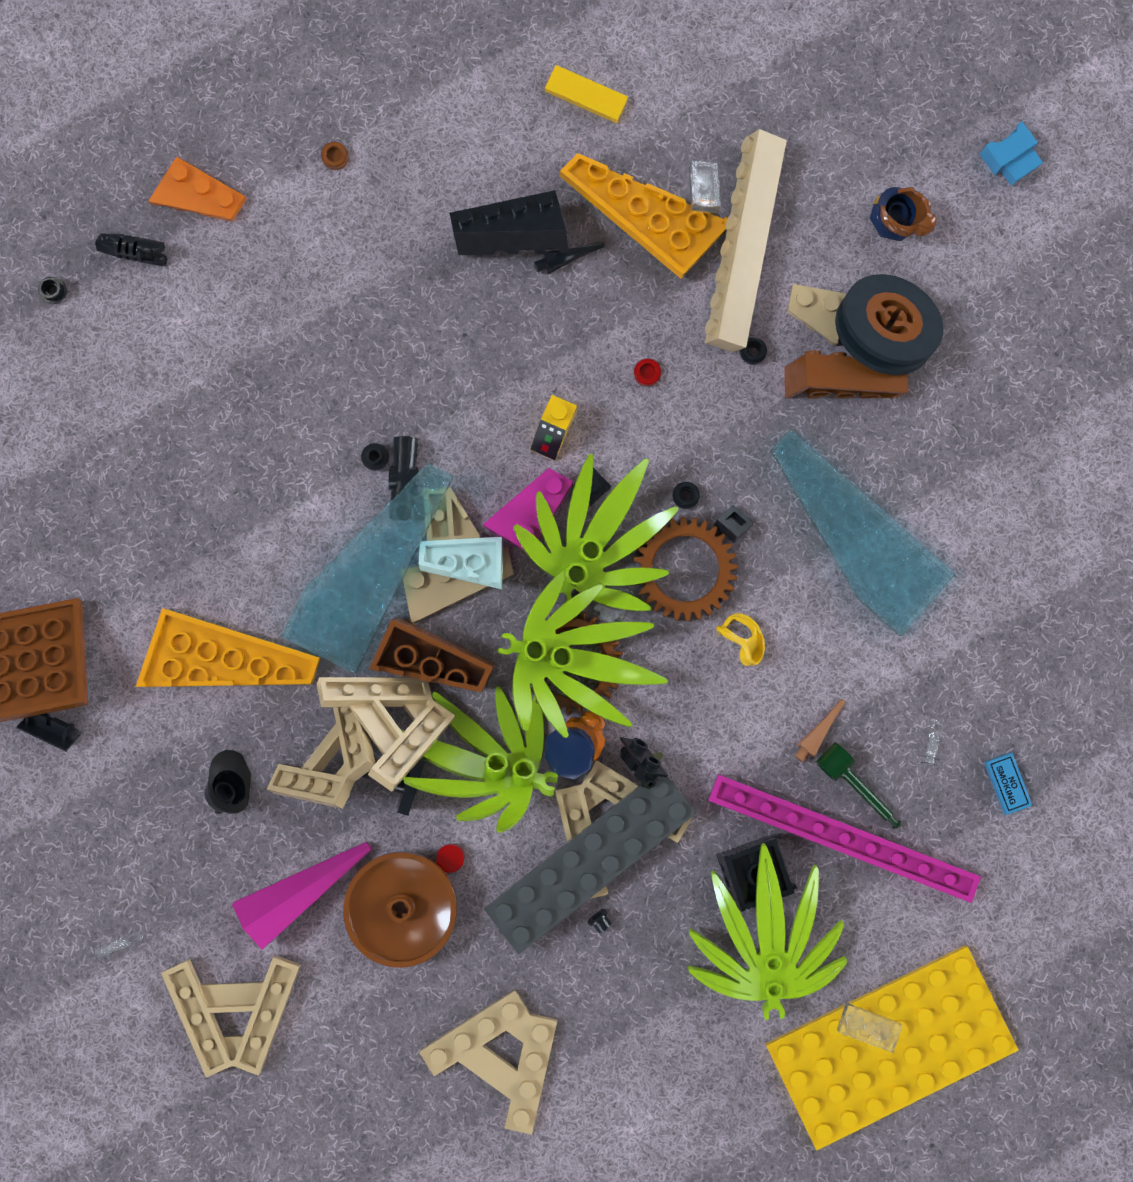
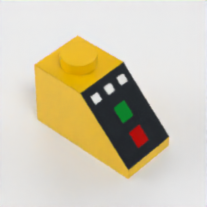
[530,395,577,461]

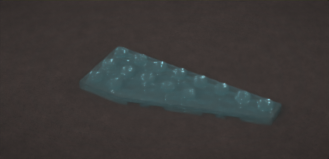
[771,429,956,636]
[281,463,454,674]

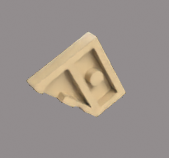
[787,284,846,346]
[423,487,481,541]

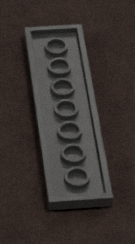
[484,776,697,955]

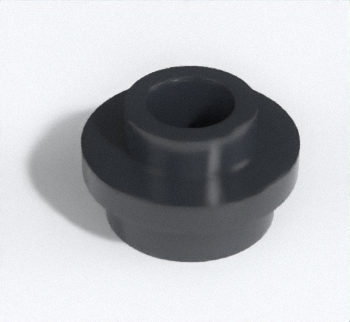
[38,277,67,304]
[740,337,767,365]
[361,443,389,471]
[672,482,700,509]

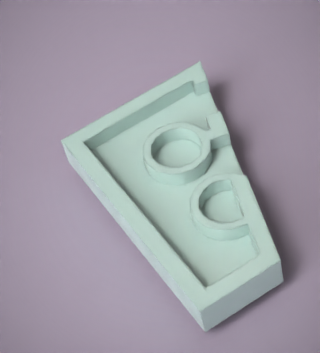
[418,537,503,589]

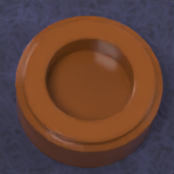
[321,142,349,170]

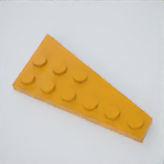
[559,153,728,279]
[135,608,321,687]

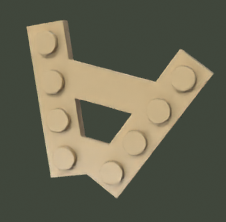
[317,677,455,792]
[267,707,376,809]
[555,760,692,899]
[161,955,301,1078]
[419,989,557,1135]

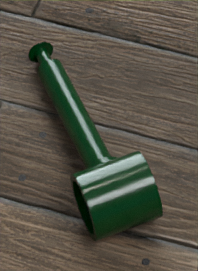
[815,742,901,829]

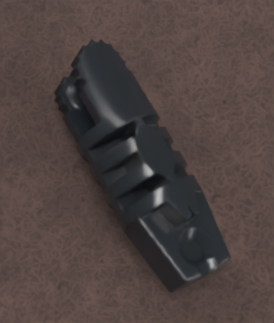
[95,233,167,266]

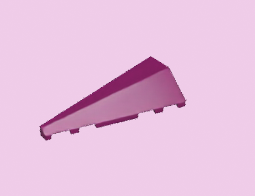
[232,842,372,950]

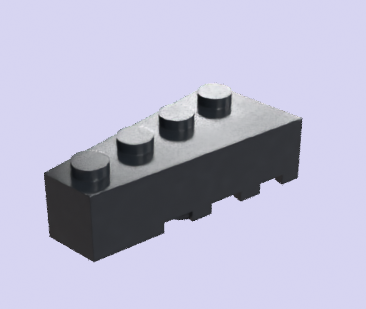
[449,190,569,255]

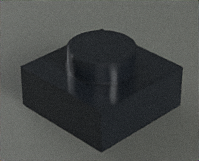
[573,467,611,506]
[714,505,754,543]

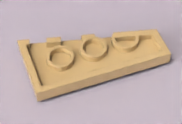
[401,547,514,624]

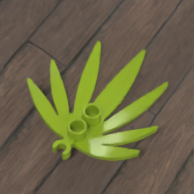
[513,454,679,611]
[497,572,668,738]
[400,686,558,833]
[688,843,847,1020]

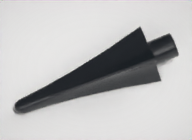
[534,242,605,274]

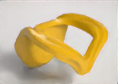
[716,613,765,666]

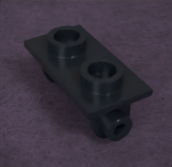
[17,713,82,752]
[620,737,668,789]

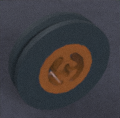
[835,274,944,375]

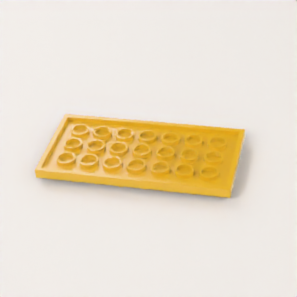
[765,945,1019,1151]

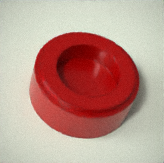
[634,358,661,387]
[436,844,465,873]

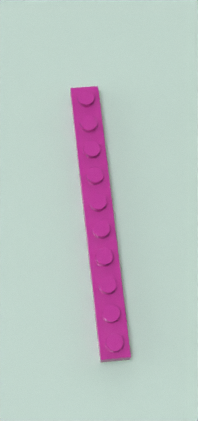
[708,774,981,903]

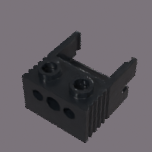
[716,833,797,912]

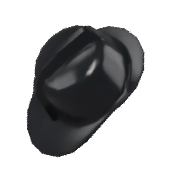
[204,750,251,814]

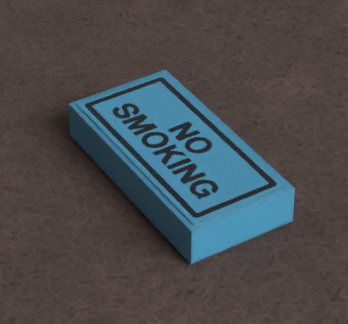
[984,752,1032,815]

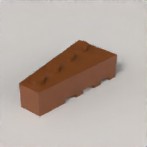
[785,350,908,398]
[369,617,497,692]

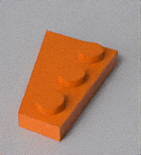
[148,157,247,221]

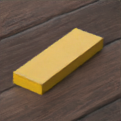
[545,65,628,123]

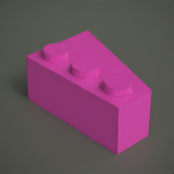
[482,468,573,553]

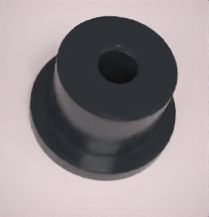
[588,909,612,933]

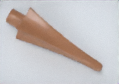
[794,699,845,763]

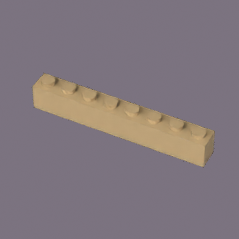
[705,129,787,352]

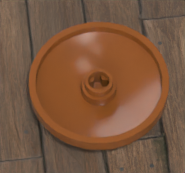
[343,851,457,968]

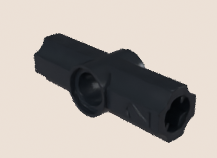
[388,436,419,521]

